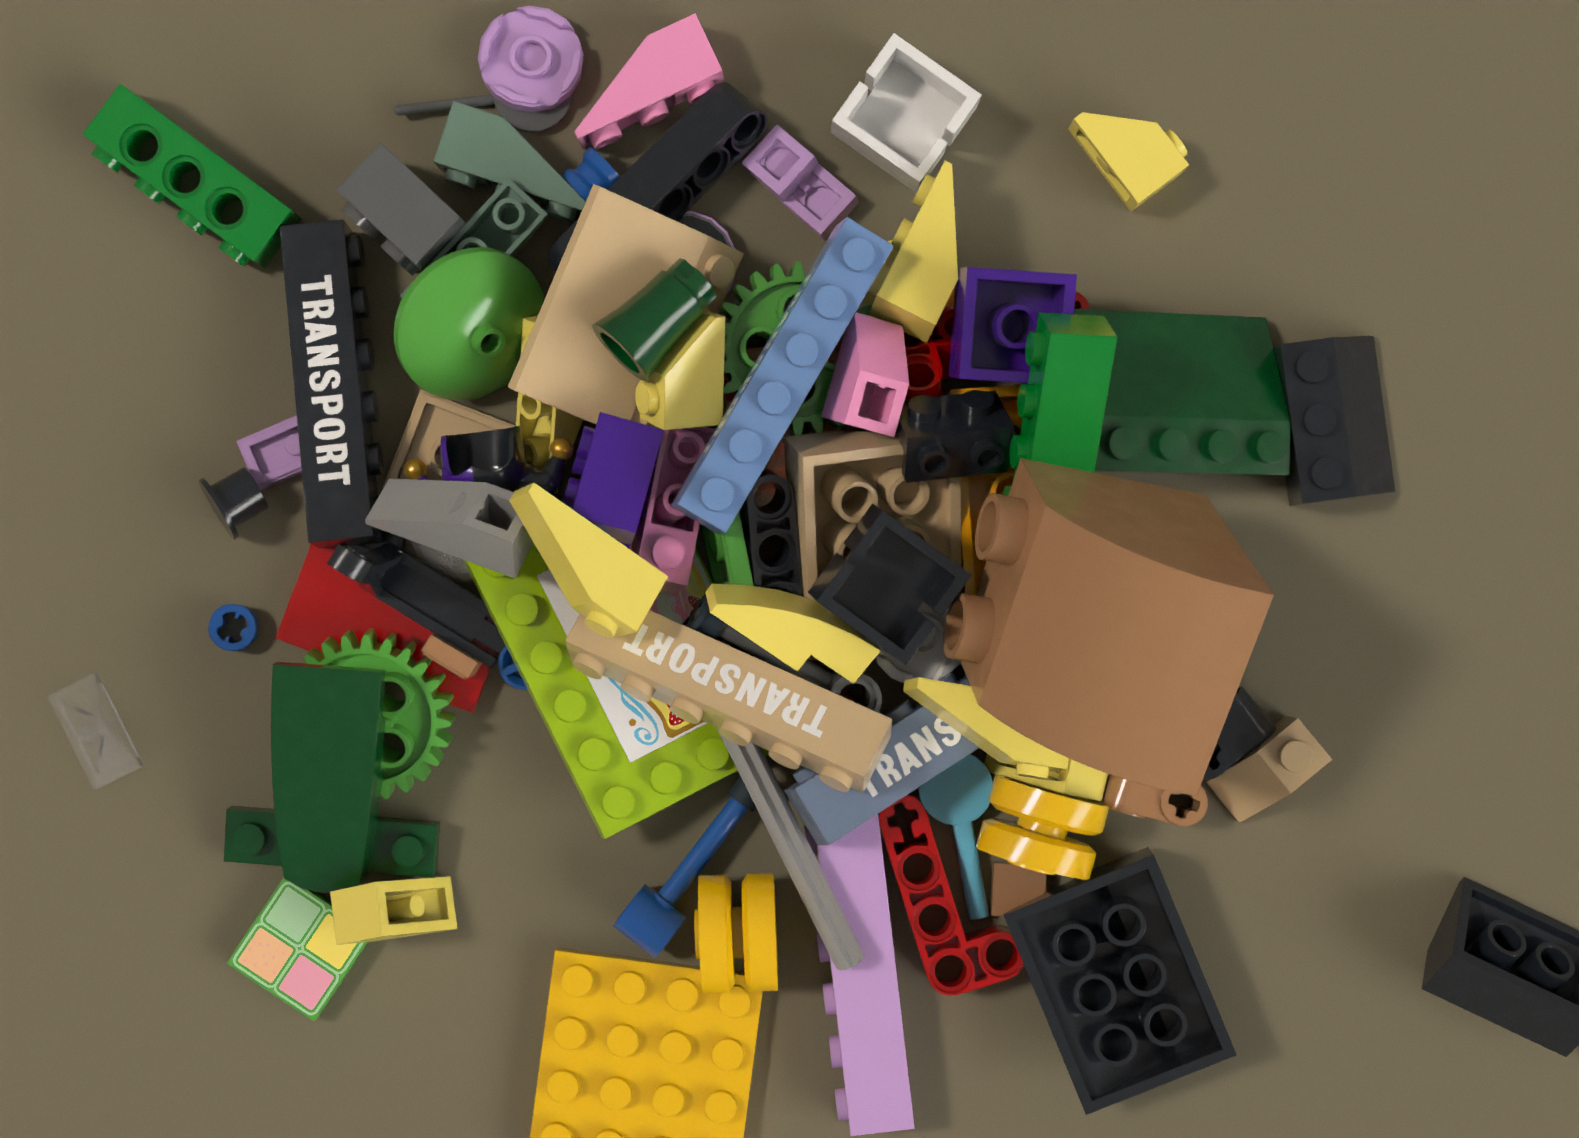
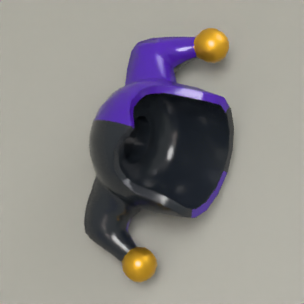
[404,426,574,496]

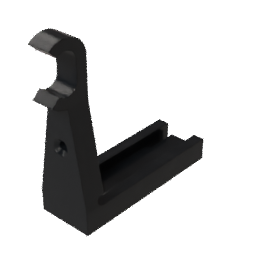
[327,543,505,668]

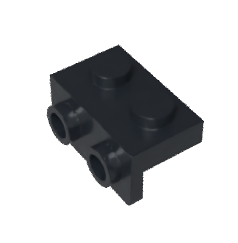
[896,390,1014,483]

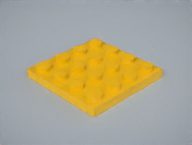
[530,947,763,1138]

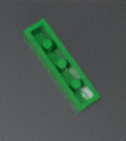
[1003,312,1118,496]

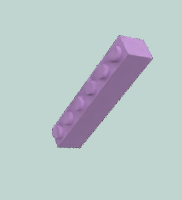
[804,814,915,1136]

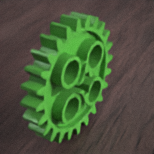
[719,261,872,436]
[304,628,456,799]

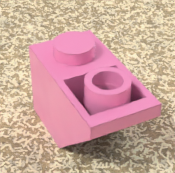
[821,312,909,437]

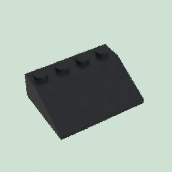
[1003,847,1237,1115]

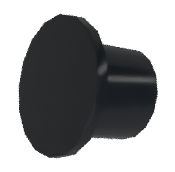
[199,467,268,540]

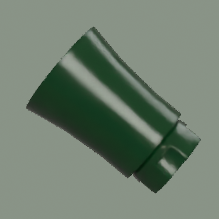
[592,258,716,381]

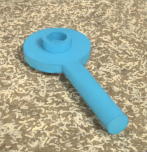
[919,753,993,919]

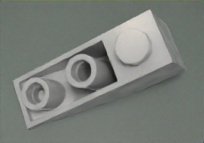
[365,479,534,578]

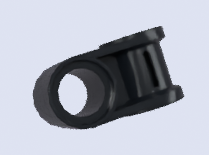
[1203,686,1276,780]

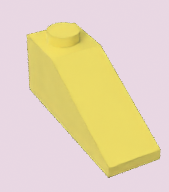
[509,483,668,638]
[903,677,1069,779]

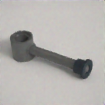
[686,594,882,712]

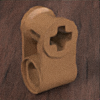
[1100,774,1208,826]

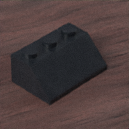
[1273,336,1396,506]
[1422,877,1579,1057]

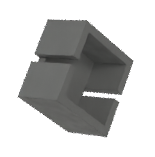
[336,143,466,276]

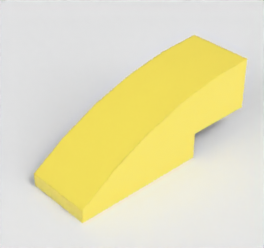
[705,584,881,684]

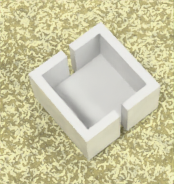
[831,33,982,193]

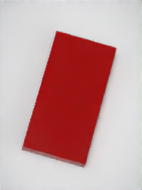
[275,544,497,713]

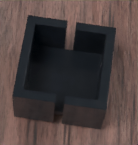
[808,503,972,665]

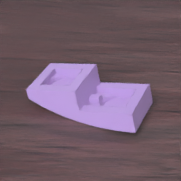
[742,125,859,240]

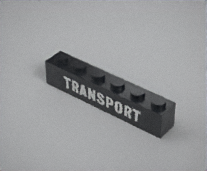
[280,219,384,548]

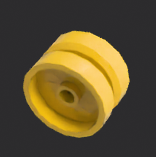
[976,774,1109,880]
[694,872,778,993]

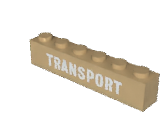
[565,610,892,794]

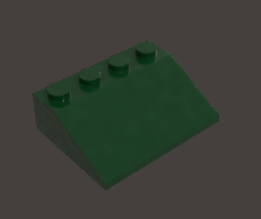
[1074,309,1290,475]

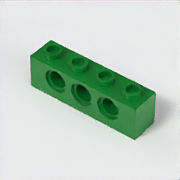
[82,83,302,268]

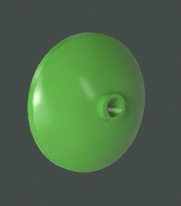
[394,247,545,401]

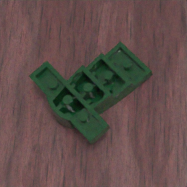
[224,662,441,893]

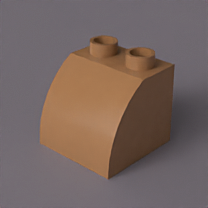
[943,458,1274,796]

